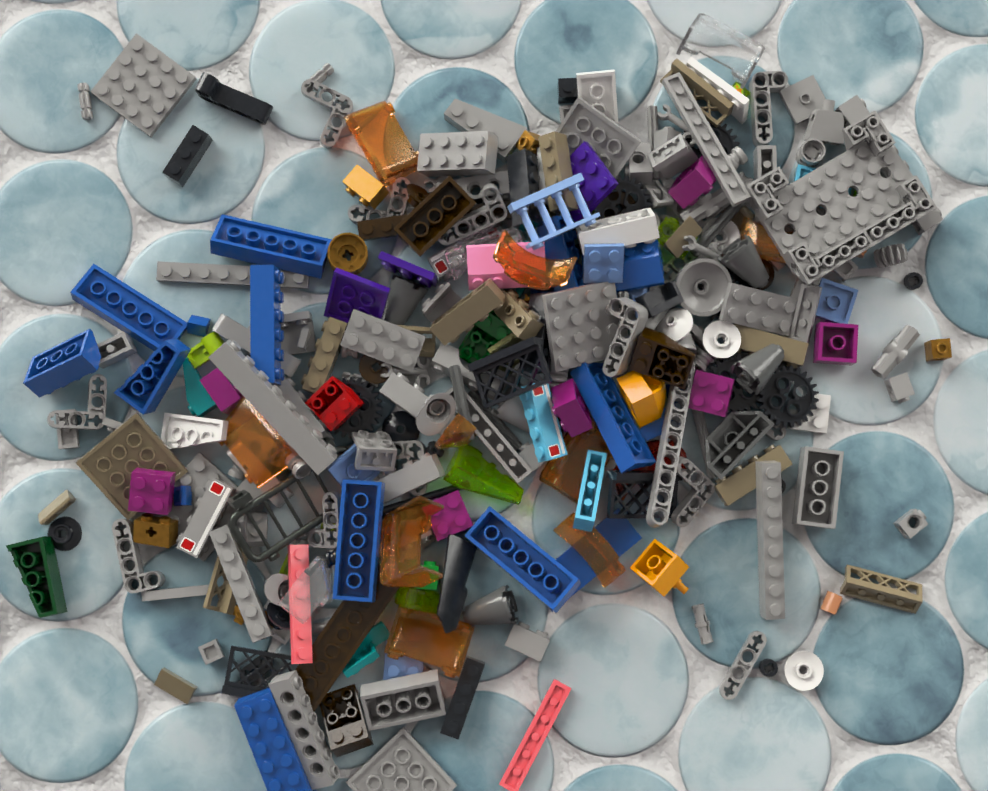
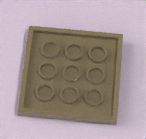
[76,412,188,520]

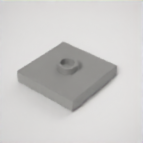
[778,75,826,125]

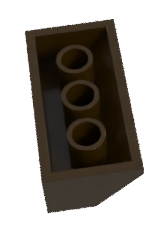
[393,175,476,257]

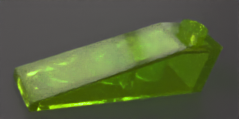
[443,441,524,505]

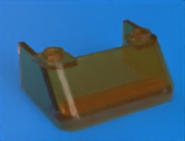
[380,495,444,588]

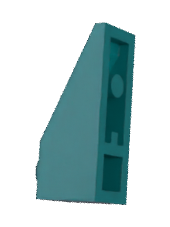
[183,357,218,417]

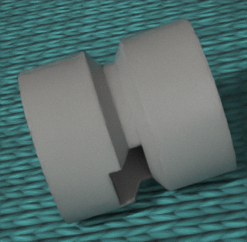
[796,138,826,168]

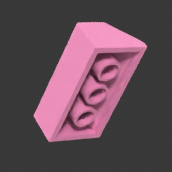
[466,242,546,290]

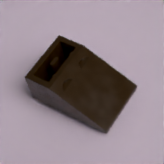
[630,327,696,389]
[320,684,374,757]

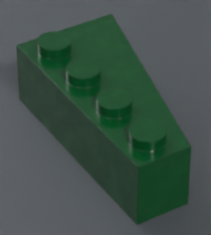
[6,536,67,618]

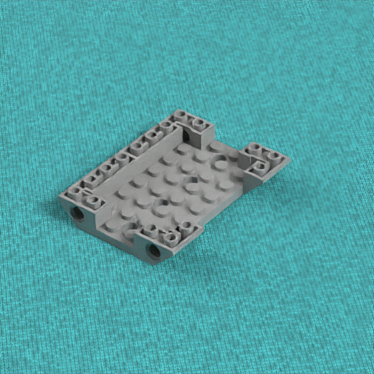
[746,111,937,285]

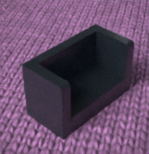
[635,280,684,318]

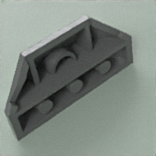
[705,411,775,480]

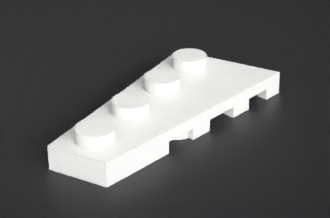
[686,57,750,124]
[161,413,229,450]

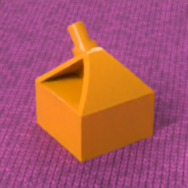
[616,371,666,428]
[630,539,689,597]

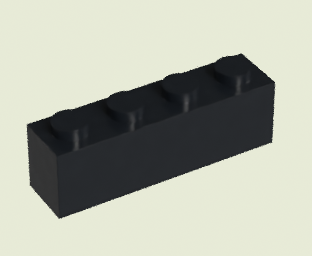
[507,149,543,232]
[519,293,551,374]
[440,656,485,740]

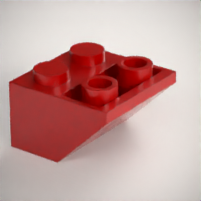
[305,376,364,431]

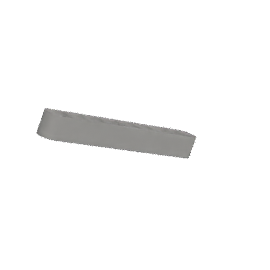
[646,362,695,528]

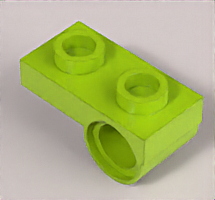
[187,332,224,369]

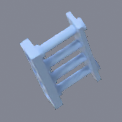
[507,173,600,250]

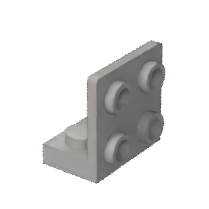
[648,133,698,180]
[422,282,462,323]
[281,311,317,355]
[351,430,397,471]
[237,509,268,547]

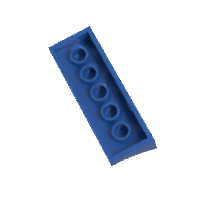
[210,214,332,279]
[70,264,187,351]
[570,362,656,473]
[551,508,642,612]

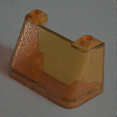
[343,101,419,187]
[218,397,292,488]
[539,420,614,505]
[384,603,475,678]

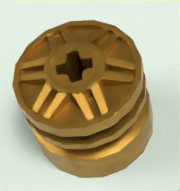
[327,233,368,275]

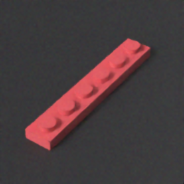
[287,544,313,664]
[499,679,572,791]

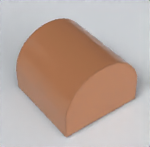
[820,591,843,615]

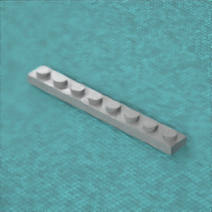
[662,72,751,207]
[156,261,310,289]

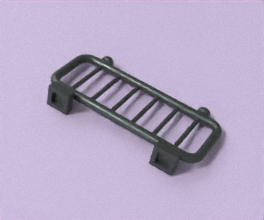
[227,437,349,562]

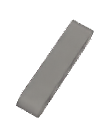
[212,313,301,378]

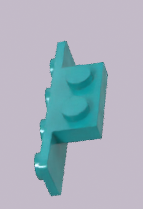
[343,621,392,678]

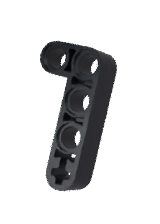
[195,72,273,125]

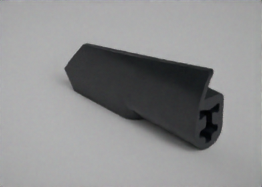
[437,534,477,633]

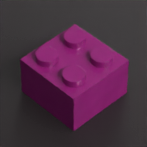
[668,155,716,209]
[813,322,858,366]
[199,368,247,415]
[688,370,735,417]
[551,379,592,438]
[128,468,176,515]
[422,490,473,541]

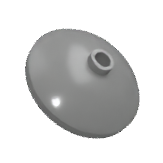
[676,258,732,317]

